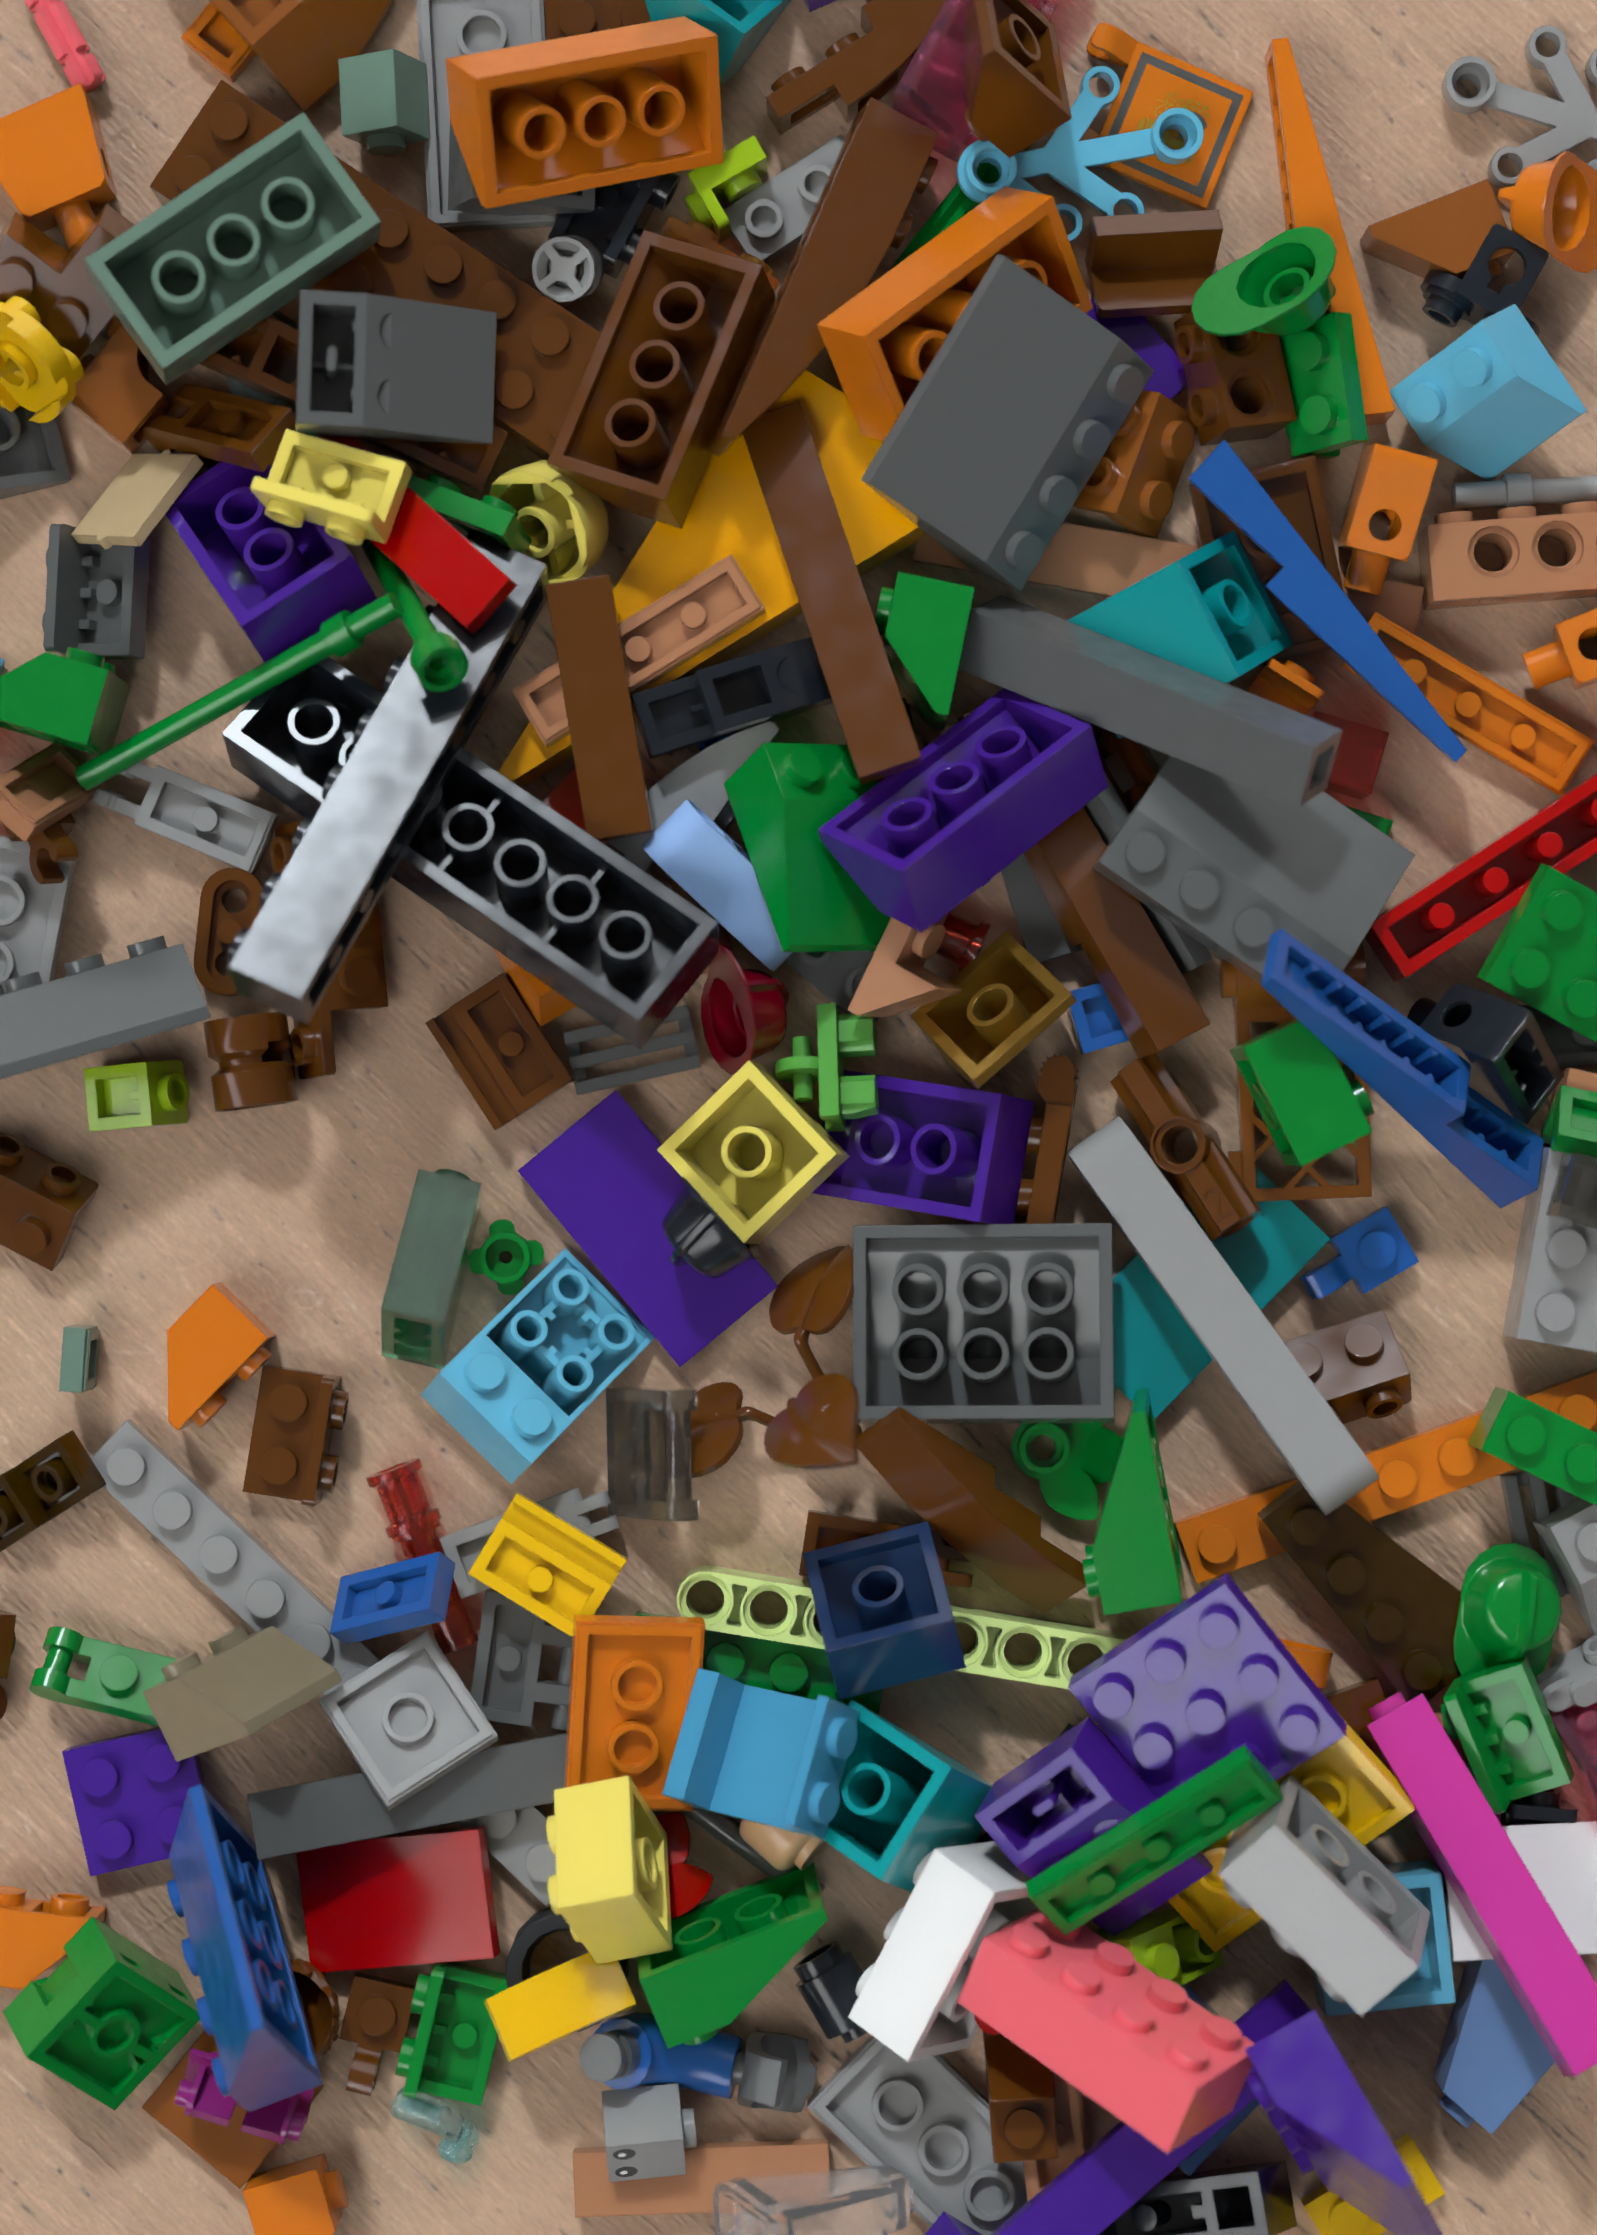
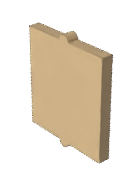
[71,449,204,550]

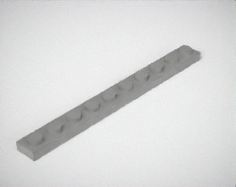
[91,1419,556,1906]

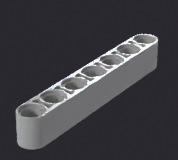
[1066,1116,1379,1515]

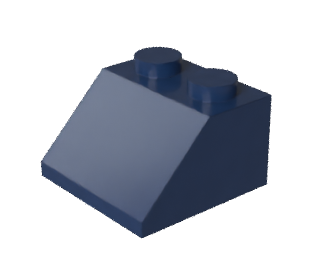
[803,1521,966,1700]

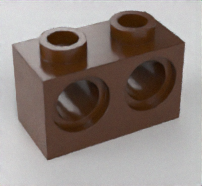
[1174,311,1297,446]

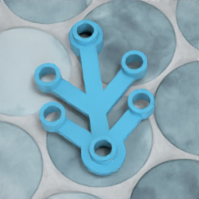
[956,66,1204,244]

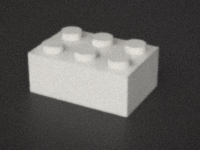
[848,1841,1038,2062]

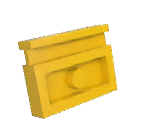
[468,1492,628,1637]

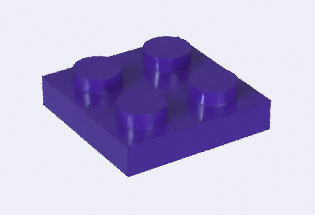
[62,1727,206,1877]

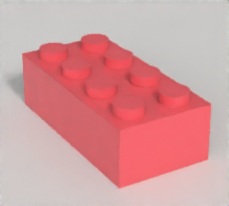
[957,1908,1255,2154]

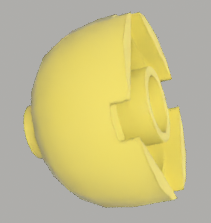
[481,460,609,584]

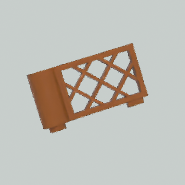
[1219,943,1372,1202]

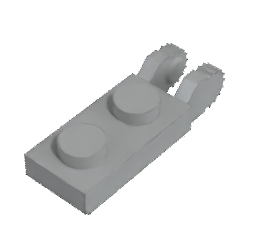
[91,762,279,875]

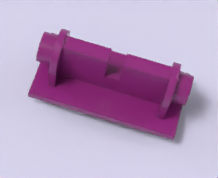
[174,2048,315,2145]

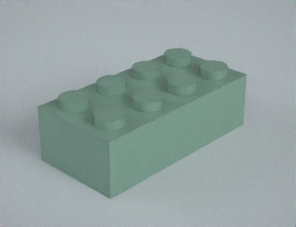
[85,112,381,385]

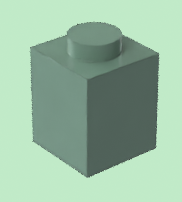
[338,49,430,155]

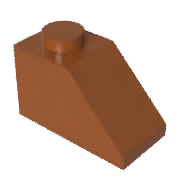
[1360,179,1515,282]

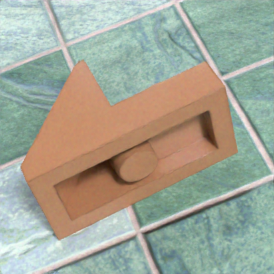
[847,912,962,1018]

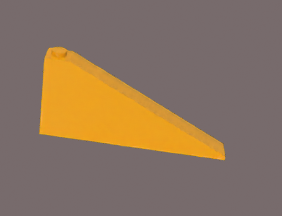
[498,369,927,788]

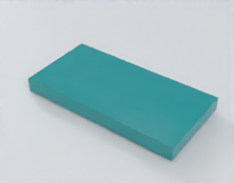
[1113,1150,1330,1420]

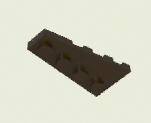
[1257,1481,1461,1702]

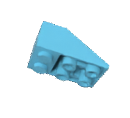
[420,1248,655,1484]

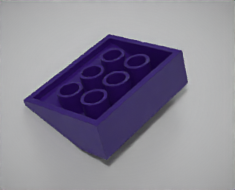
[1245,2010,1443,2235]

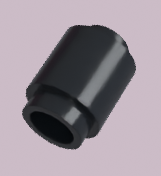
[793,1941,867,2043]

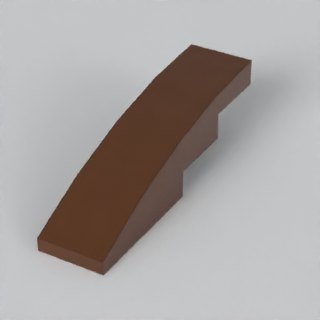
[856,1407,1086,1614]

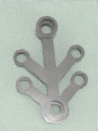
[1441,25,1597,189]

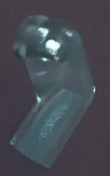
[391,2086,479,2164]

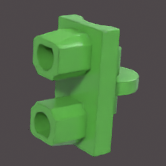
[775,1003,879,1132]

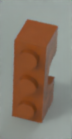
[71,316,173,455]

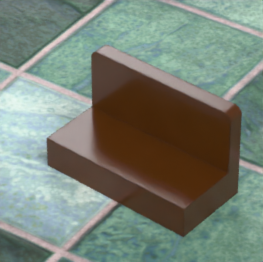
[1085,209,1223,318]

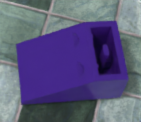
[974,1716,1213,1936]

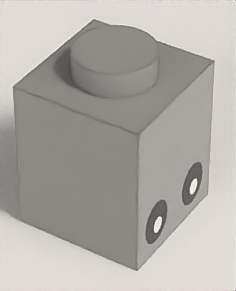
[601,2083,697,2182]

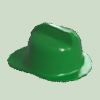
[1191,226,1337,336]
[1453,1543,1562,1679]

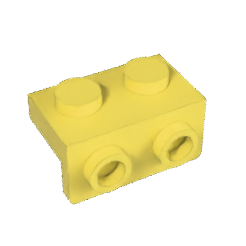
[250,429,412,545]

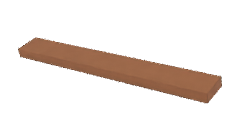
[912,522,1424,635]

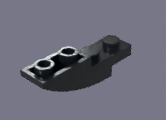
[631,637,833,759]

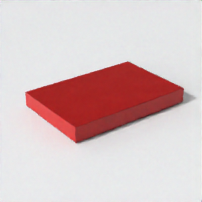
[296,1825,500,1972]

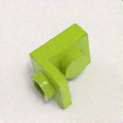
[684,135,768,242]
[83,1060,190,1132]

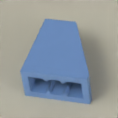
[1433,1960,1555,2135]

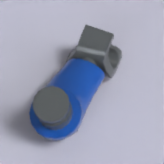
[580,2012,817,2113]

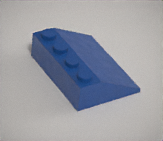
[167,1784,323,2112]

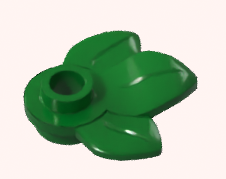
[1011,1423,1122,1520]

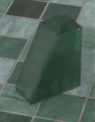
[381,1169,481,1369]

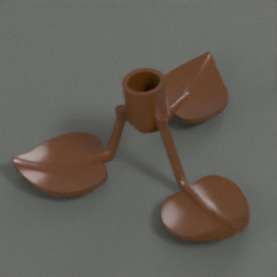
[658,1245,862,1478]

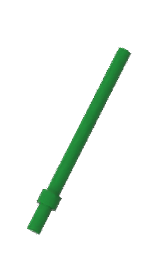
[75,592,404,790]

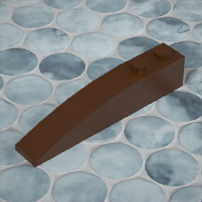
[708,97,939,457]

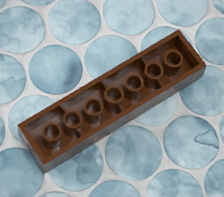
[150,80,601,461]

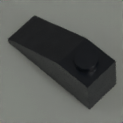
[1099,2160,1297,2235]

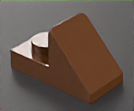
[983,2032,1059,2163]

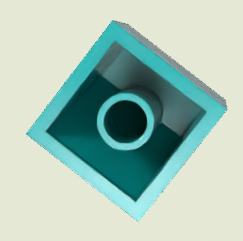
[1067,530,1293,739]
[823,1699,993,1893]

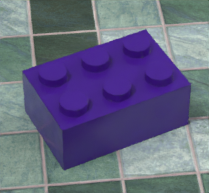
[165,462,378,662]

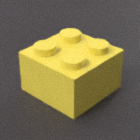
[657,1060,850,1244]
[546,1775,672,1964]

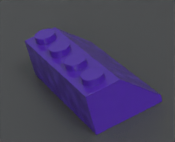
[817,688,1108,933]

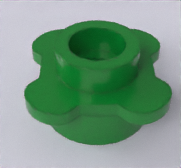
[468,1219,544,1295]

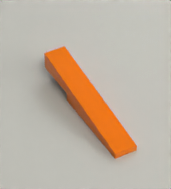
[1265,37,1395,426]

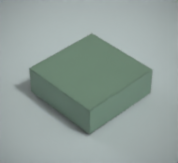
[59,1325,100,1393]

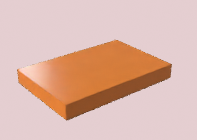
[564,1615,705,1811]

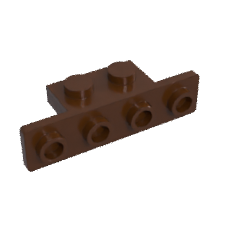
[270,820,389,1079]

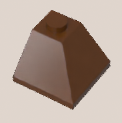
[963,0,1072,158]

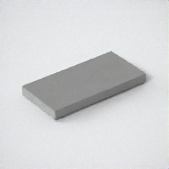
[416,0,557,232]
[807,2035,1027,2235]

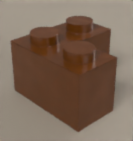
[0,203,134,359]

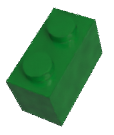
[1468,1386,1597,1506]

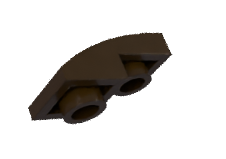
[0,1430,107,1552]

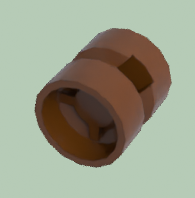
[203,1012,299,1112]

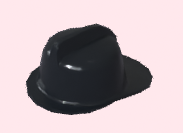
[662,1177,760,1279]

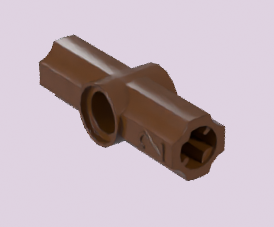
[1110,1052,1262,1242]

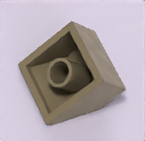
[143,1625,342,1762]

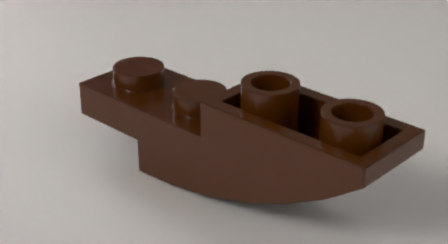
[766,0,961,135]

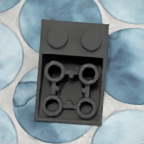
[296,290,497,445]

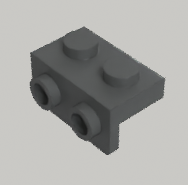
[42,524,151,659]

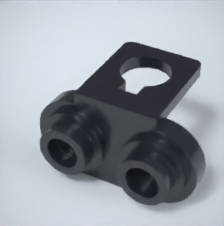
[1420,224,1549,337]

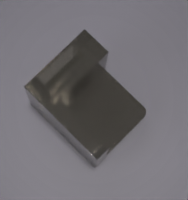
[1546,1152,1597,1230]

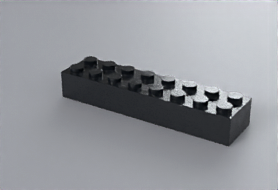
[222,657,719,1050]

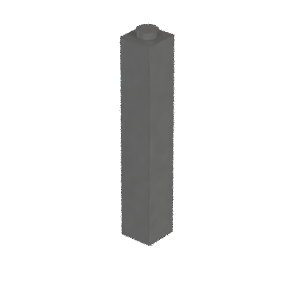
[958,595,1342,808]

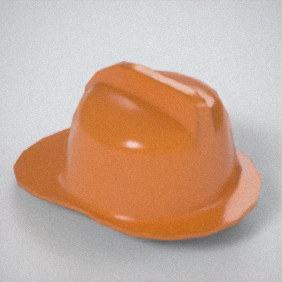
[1497,151,1597,273]

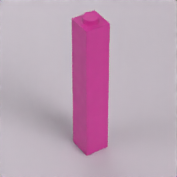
[1359,1692,1597,2077]

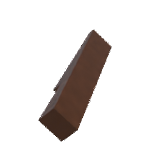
[126,318,508,492]
[743,401,922,785]
[957,710,1211,1058]

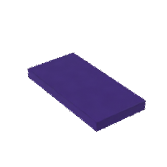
[518,1090,778,1367]

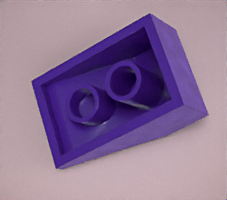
[812,1070,1034,1224]

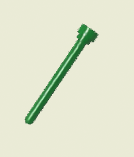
[360,538,469,692]

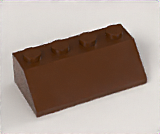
[547,230,776,529]

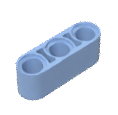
[641,798,793,971]

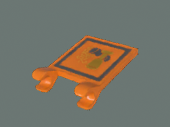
[1049,22,1254,210]

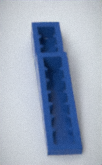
[1187,439,1467,762]
[1261,928,1544,1209]

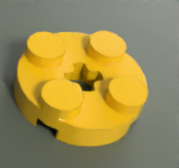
[0,296,84,423]

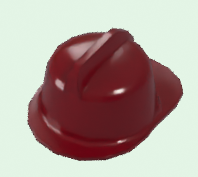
[701,945,789,1075]

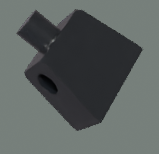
[1407,983,1564,1125]

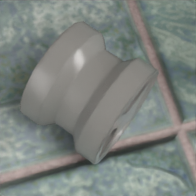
[532,235,604,302]

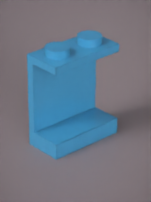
[662,1668,860,1840]

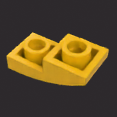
[484,1952,636,2062]

